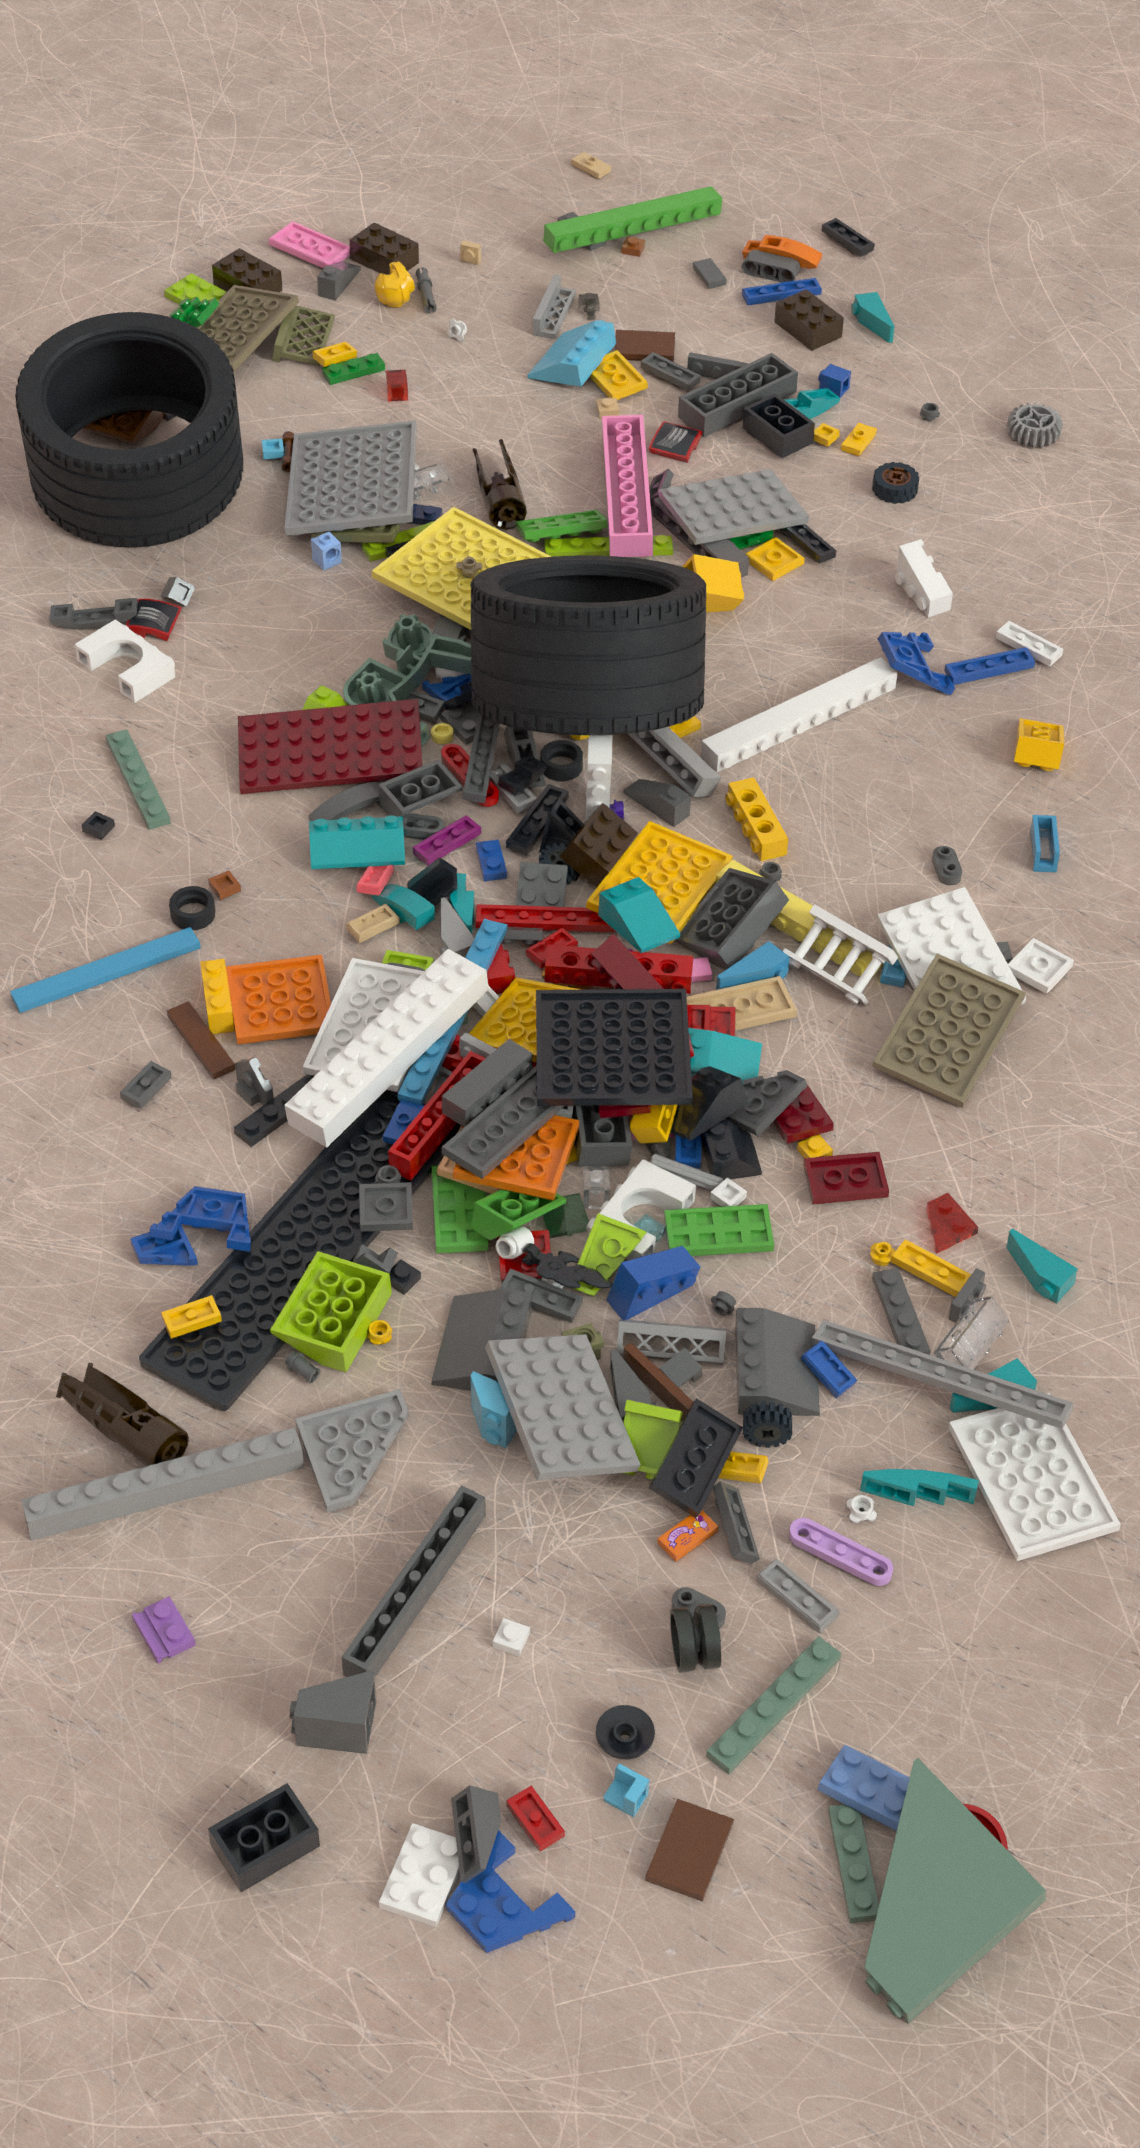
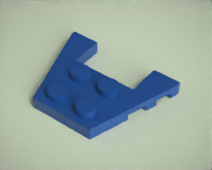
[877,632,955,695]
[150,1186,251,1252]
[446,1830,576,1953]

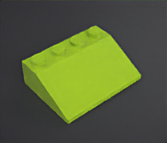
[270,1251,392,1373]

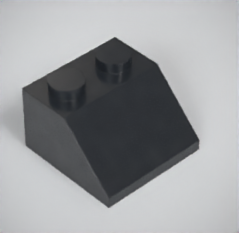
[701,1120,762,1180]

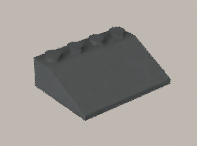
[674,868,789,969]
[431,1288,532,1391]
[735,1308,820,1416]

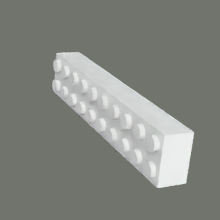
[284,949,489,1148]

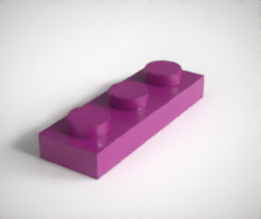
[413,815,481,866]

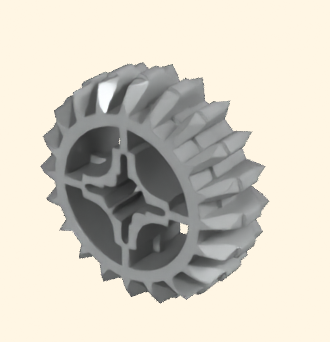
[1007,403,1063,448]

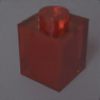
[386,369,408,402]

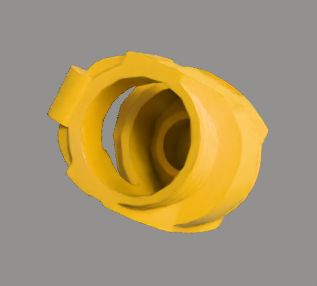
[374,261,415,307]

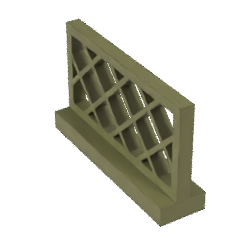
[272,305,335,366]

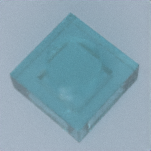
[633,1214,666,1243]

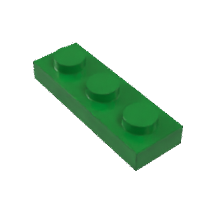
[322,353,385,385]

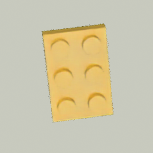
[589,350,648,400]

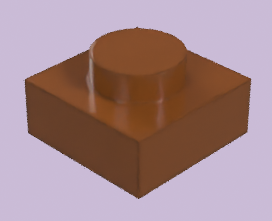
[621,236,645,257]
[208,870,241,900]

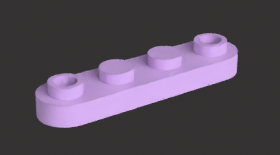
[789,1518,893,1586]

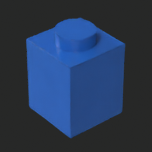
[818,364,851,398]

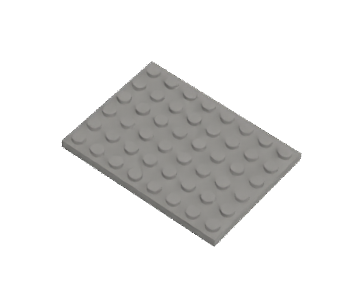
[284,420,417,536]

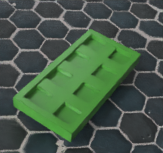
[515,510,608,542]
[432,1165,489,1253]
[664,1204,774,1256]

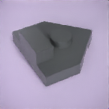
[235,1057,274,1106]

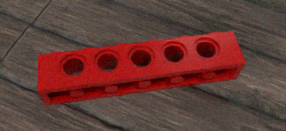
[544,944,693,994]
[388,1051,486,1181]

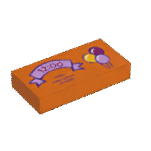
[657,1510,719,1562]

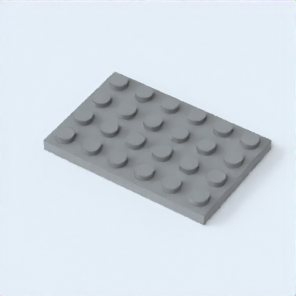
[658,469,809,545]
[485,1334,640,1480]

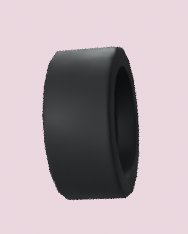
[540,740,583,782]
[169,886,215,930]

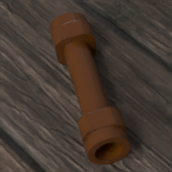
[282,431,294,472]

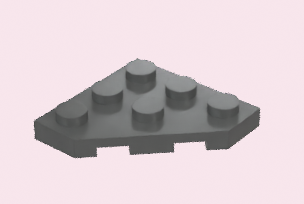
[725,1070,808,1136]

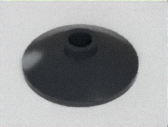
[596,1705,655,1760]

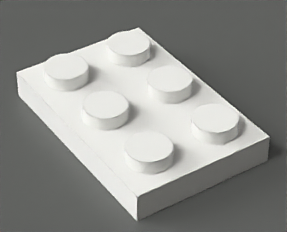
[379,1823,460,1927]

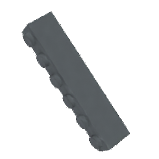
[653,497,749,578]

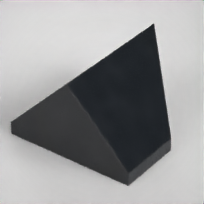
[539,798,583,853]

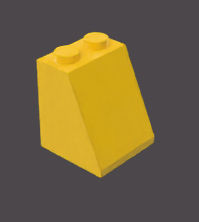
[682,554,744,613]

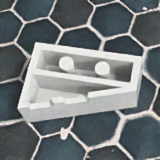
[895,539,953,617]

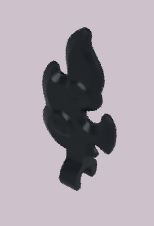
[522,1243,613,1288]

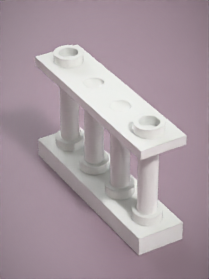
[783,904,898,1005]

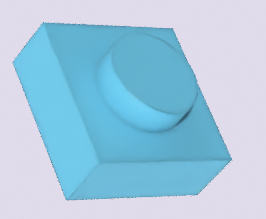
[262,439,284,459]

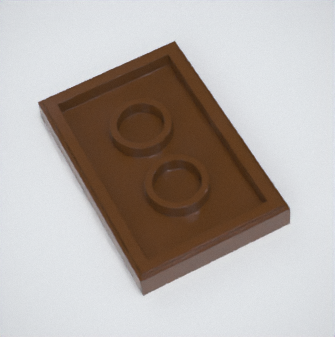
[615,330,675,362]
[645,1799,734,1902]

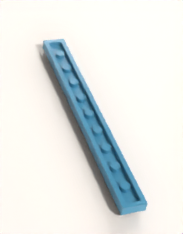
[398,919,507,1105]

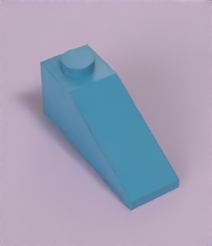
[716,941,789,990]

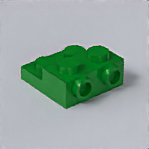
[170,297,219,328]

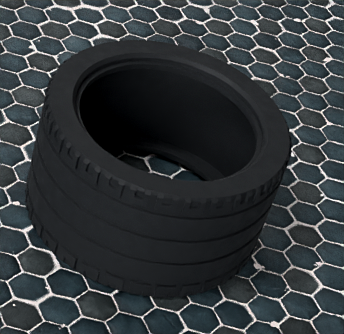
[15,312,244,548]
[471,555,707,735]

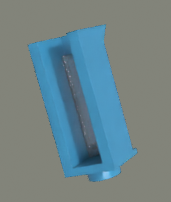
[1030,815,1060,873]

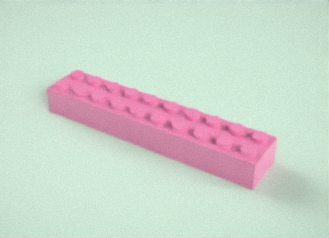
[602,415,653,558]

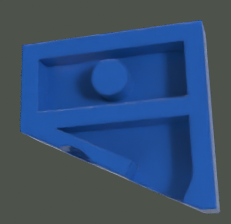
[422,674,471,708]
[130,1224,198,1266]

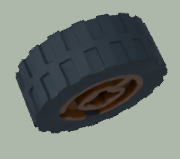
[872,462,919,504]

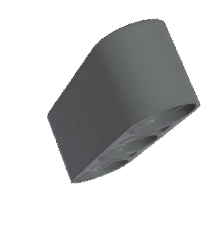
[742,250,801,283]

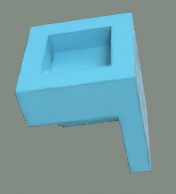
[604,1764,649,1817]

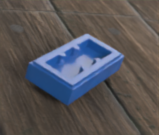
[383,1099,424,1144]
[801,1340,858,1398]

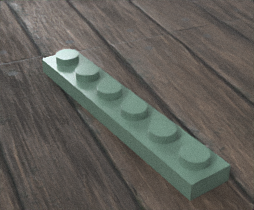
[106,729,171,830]
[706,1636,841,1774]

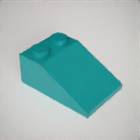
[598,877,680,953]
[688,1028,762,1084]

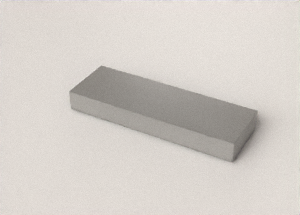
[756,1558,839,1634]

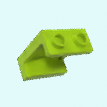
[623,1400,683,1480]

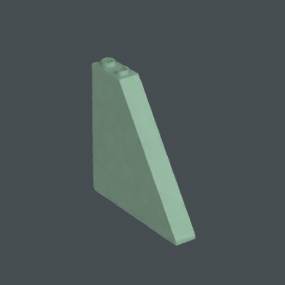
[864,1758,1046,2024]

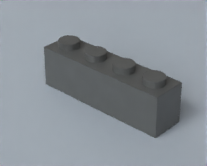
[442,1039,533,1127]

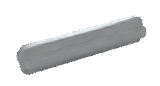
[650,1154,723,1190]

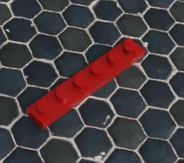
[476,904,617,933]

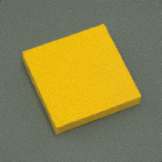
[745,537,805,581]

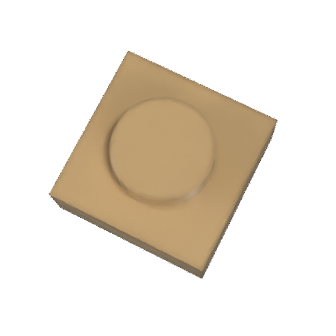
[460,240,481,265]
[596,398,619,418]

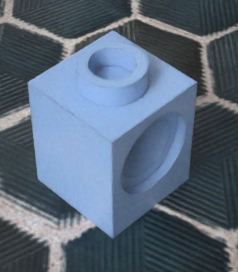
[311,532,342,570]

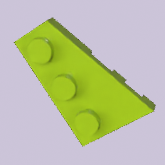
[571,1213,647,1297]

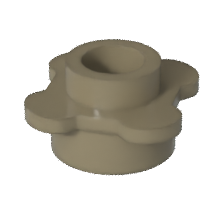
[456,557,482,577]

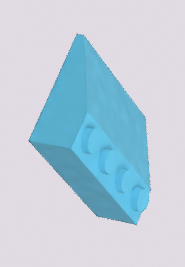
[527,320,616,387]

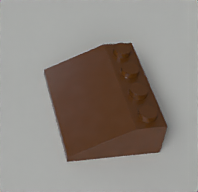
[83,410,165,444]

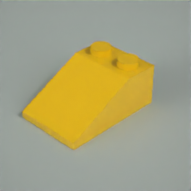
[1014,718,1064,771]

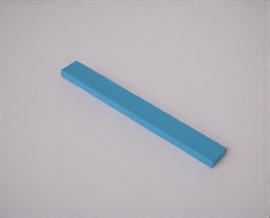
[10,927,201,1013]

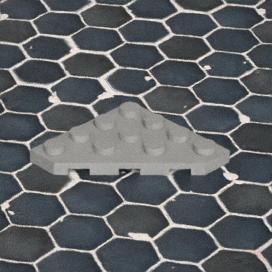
[295,1389,409,1512]

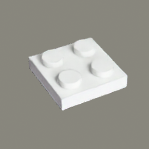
[1008,938,1074,994]

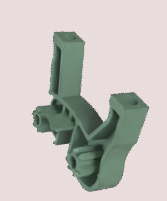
[343,614,472,747]

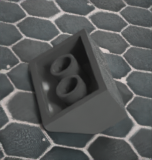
[379,760,462,817]

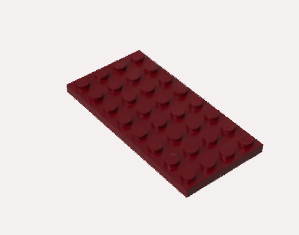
[238,699,423,794]

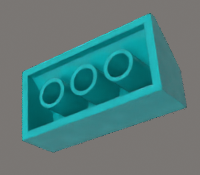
[309,815,405,869]

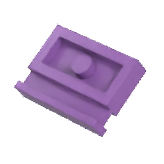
[132,1596,196,1663]

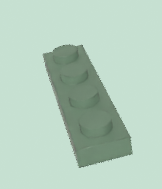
[828,1805,879,1923]

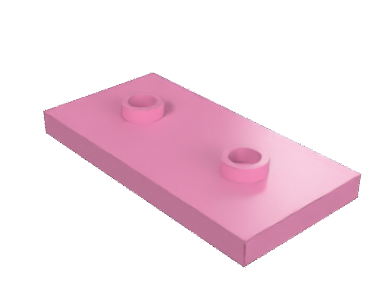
[269,221,350,268]

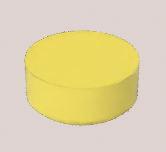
[431,723,454,744]

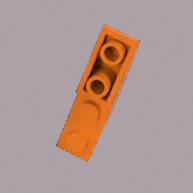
[742,235,823,269]

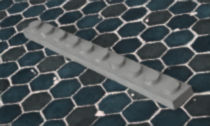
[812,1320,1073,1429]

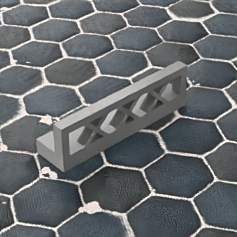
[533,274,576,339]
[617,1319,726,1363]

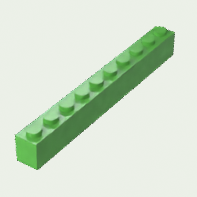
[543,186,722,253]

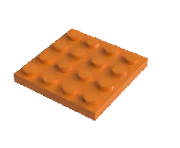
[226,955,331,1045]
[453,1115,579,1200]

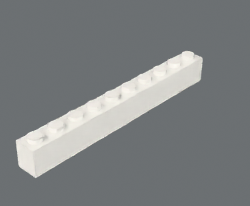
[701,657,898,772]

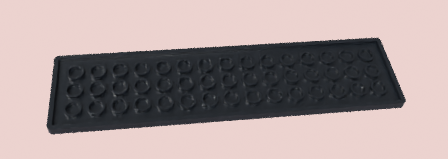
[139,1090,462,1411]

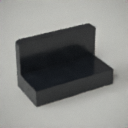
[407,857,457,906]

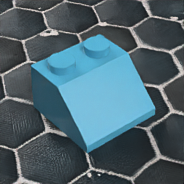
[471,1371,517,1448]

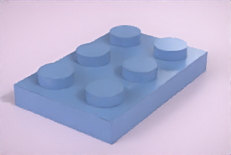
[817,1745,910,1831]

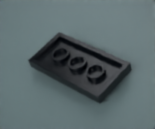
[649,1398,743,1518]

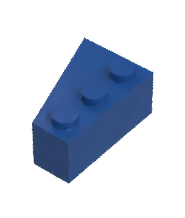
[606,1246,701,1320]

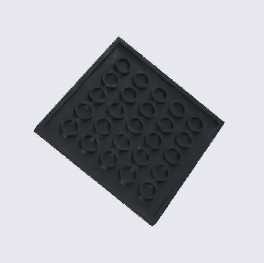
[536,989,693,1106]

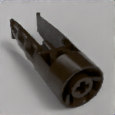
[472,439,527,530]
[56,1363,189,1466]

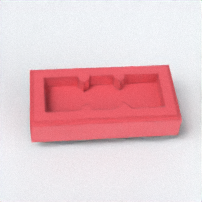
[356,865,394,895]

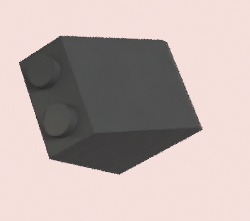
[290,1671,377,1754]

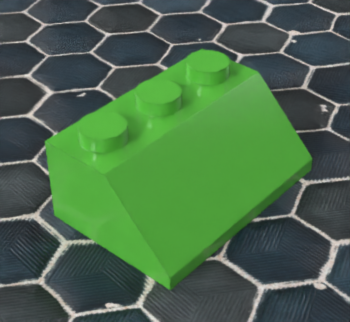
[472,1189,566,1240]

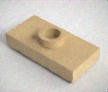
[571,152,611,179]
[346,904,399,943]

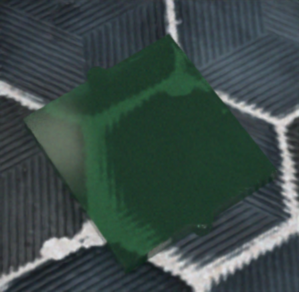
[542,1193,589,1238]

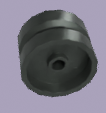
[670,1603,721,1673]

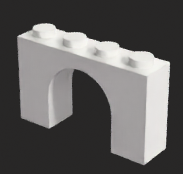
[75,619,175,703]
[585,735,612,821]
[586,1159,696,1262]

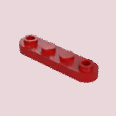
[441,744,499,807]

